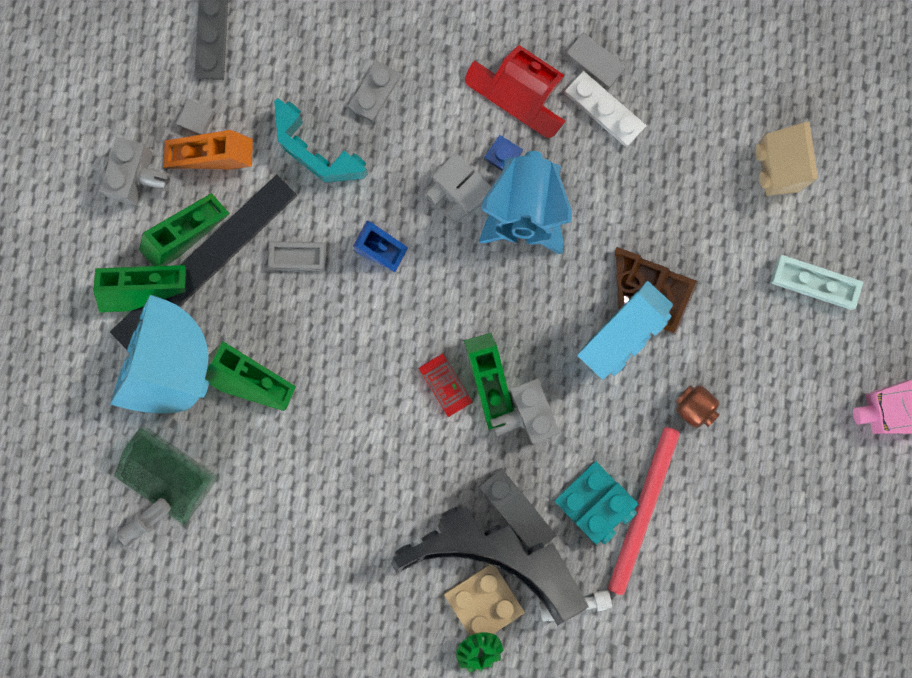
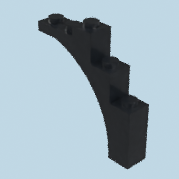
[391,506,589,626]

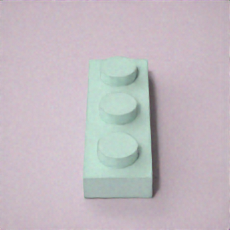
[770,255,863,310]

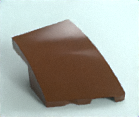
[615,247,698,335]

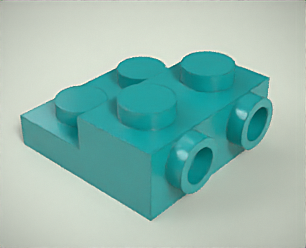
[553,461,639,545]

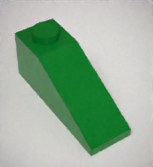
[139,193,230,266]
[93,265,186,313]
[463,333,513,430]
[205,341,296,411]

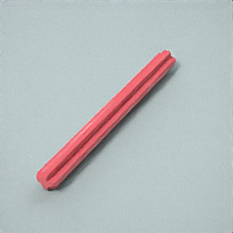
[608,427,680,595]

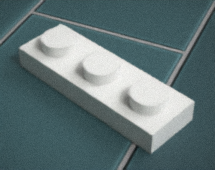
[564,71,647,148]

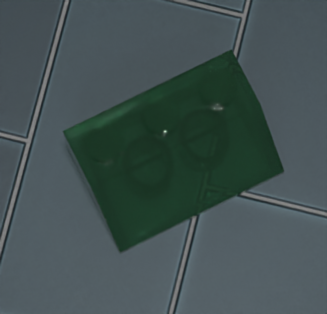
[114,427,219,526]

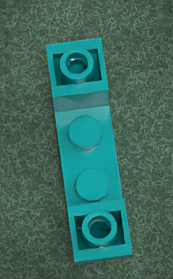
[274,98,368,183]

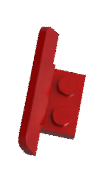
[465,45,566,138]

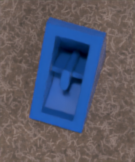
[353,220,408,272]

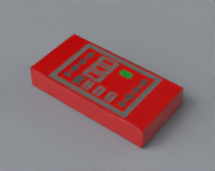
[418,353,473,417]

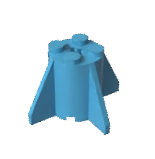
[479,151,572,254]

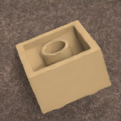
[755,122,818,196]

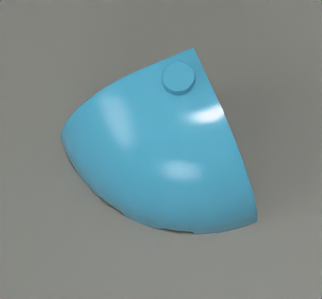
[110,295,209,414]

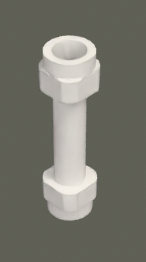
[539,590,612,622]

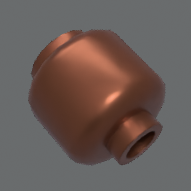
[675,385,720,428]

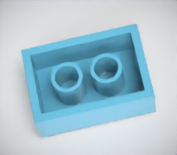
[577,281,673,380]

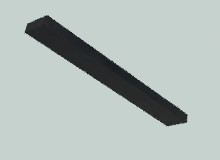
[110,174,297,350]

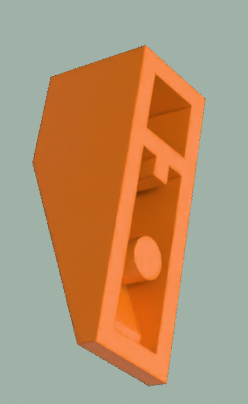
[163,130,253,170]

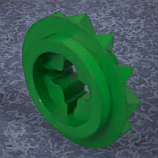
[456,632,504,673]

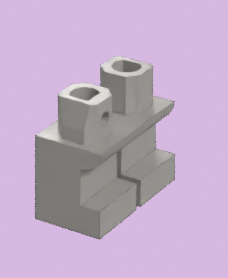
[425,152,492,224]

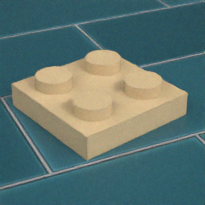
[444,565,525,636]

